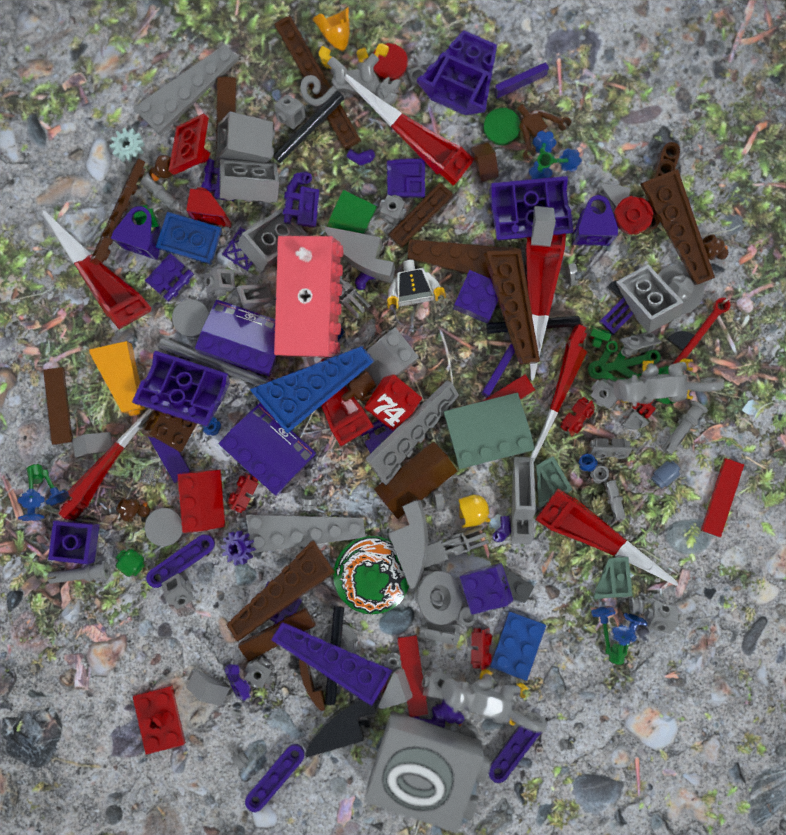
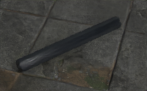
[273,91,345,163]
[486,316,580,334]
[325,606,344,705]

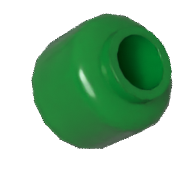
[115,548,145,577]

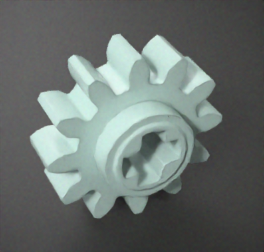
[110,128,145,163]

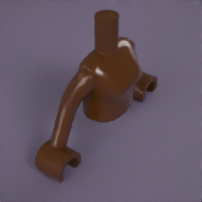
[517,104,572,161]
[341,347,376,402]

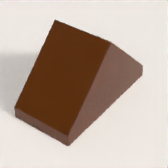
[470,142,499,183]

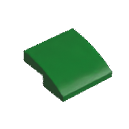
[327,190,377,234]

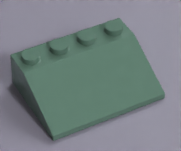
[443,392,535,469]

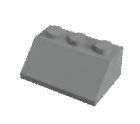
[219,159,279,203]

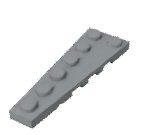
[133,45,239,136]
[366,380,459,485]
[246,515,366,553]

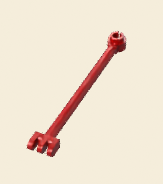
[632,298,731,419]

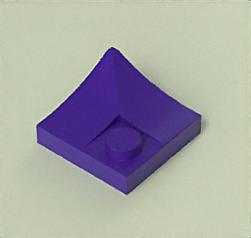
[386,159,425,198]

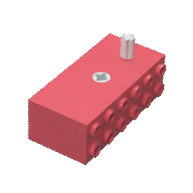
[274,236,344,358]

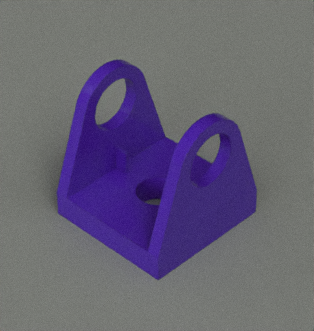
[572,195,618,246]
[111,206,161,260]

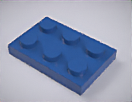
[156,212,222,265]
[489,611,546,681]

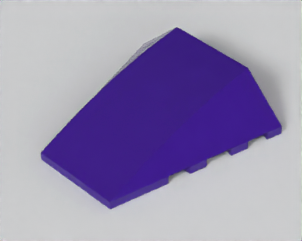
[417,30,497,115]

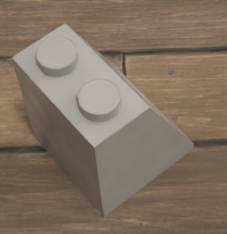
[216,112,275,163]

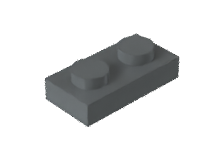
[503,567,535,603]

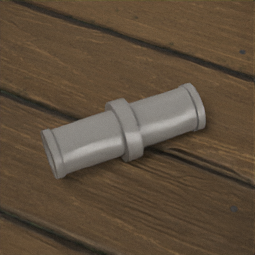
[140,175,177,209]
[604,480,626,520]

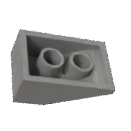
[237,207,308,273]
[616,265,684,333]
[358,327,419,393]

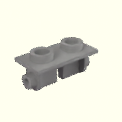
[620,332,662,357]
[590,438,633,459]
[419,618,461,645]

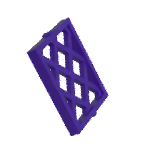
[222,227,253,271]

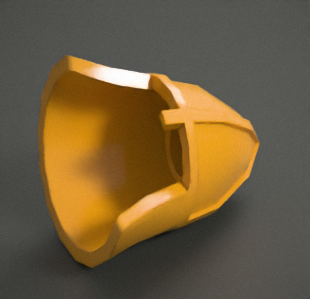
[312,7,350,51]

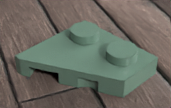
[536,456,573,508]
[593,556,633,599]

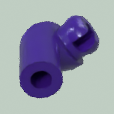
[346,149,375,166]
[286,172,312,192]
[355,272,376,290]
[492,516,511,543]

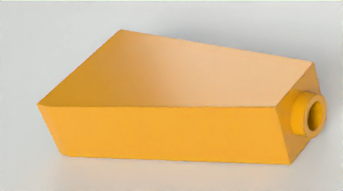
[89,341,146,416]

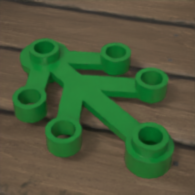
[588,341,661,382]

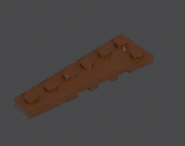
[89,158,146,265]
[640,169,715,285]
[408,239,522,279]
[484,250,540,365]
[226,540,336,642]

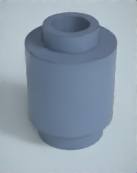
[651,461,681,489]

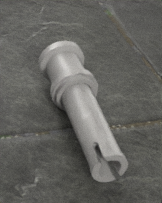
[661,401,708,455]
[48,562,110,584]

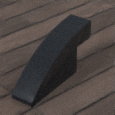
[305,698,377,758]

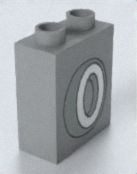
[364,711,491,833]

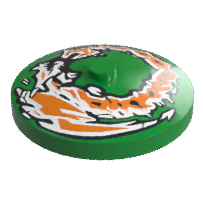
[333,536,409,615]

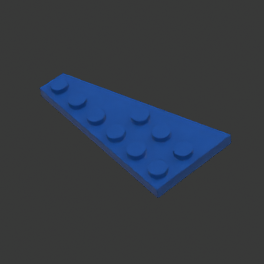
[250,346,374,433]

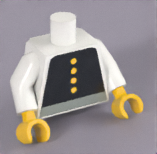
[387,260,446,309]

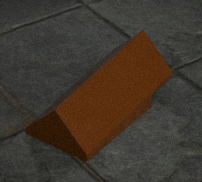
[374,441,458,519]

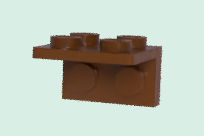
[141,410,197,452]

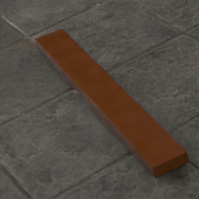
[274,15,361,150]

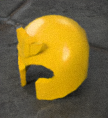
[459,494,491,528]

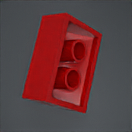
[177,469,226,533]

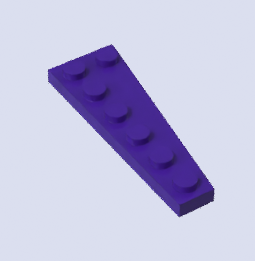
[271,622,392,706]

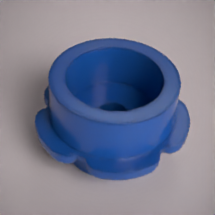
[202,417,221,436]
[578,454,598,472]

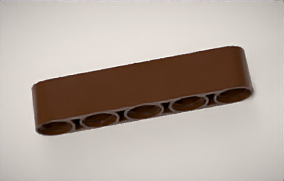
[642,142,680,234]

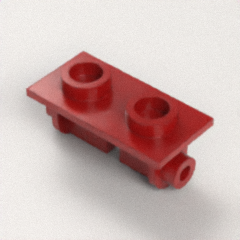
[560,397,595,437]
[228,472,259,513]
[471,628,492,670]

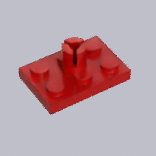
[169,113,210,175]
[133,685,186,755]

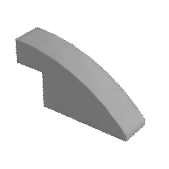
[325,227,395,283]
[511,457,536,544]
[389,500,428,589]

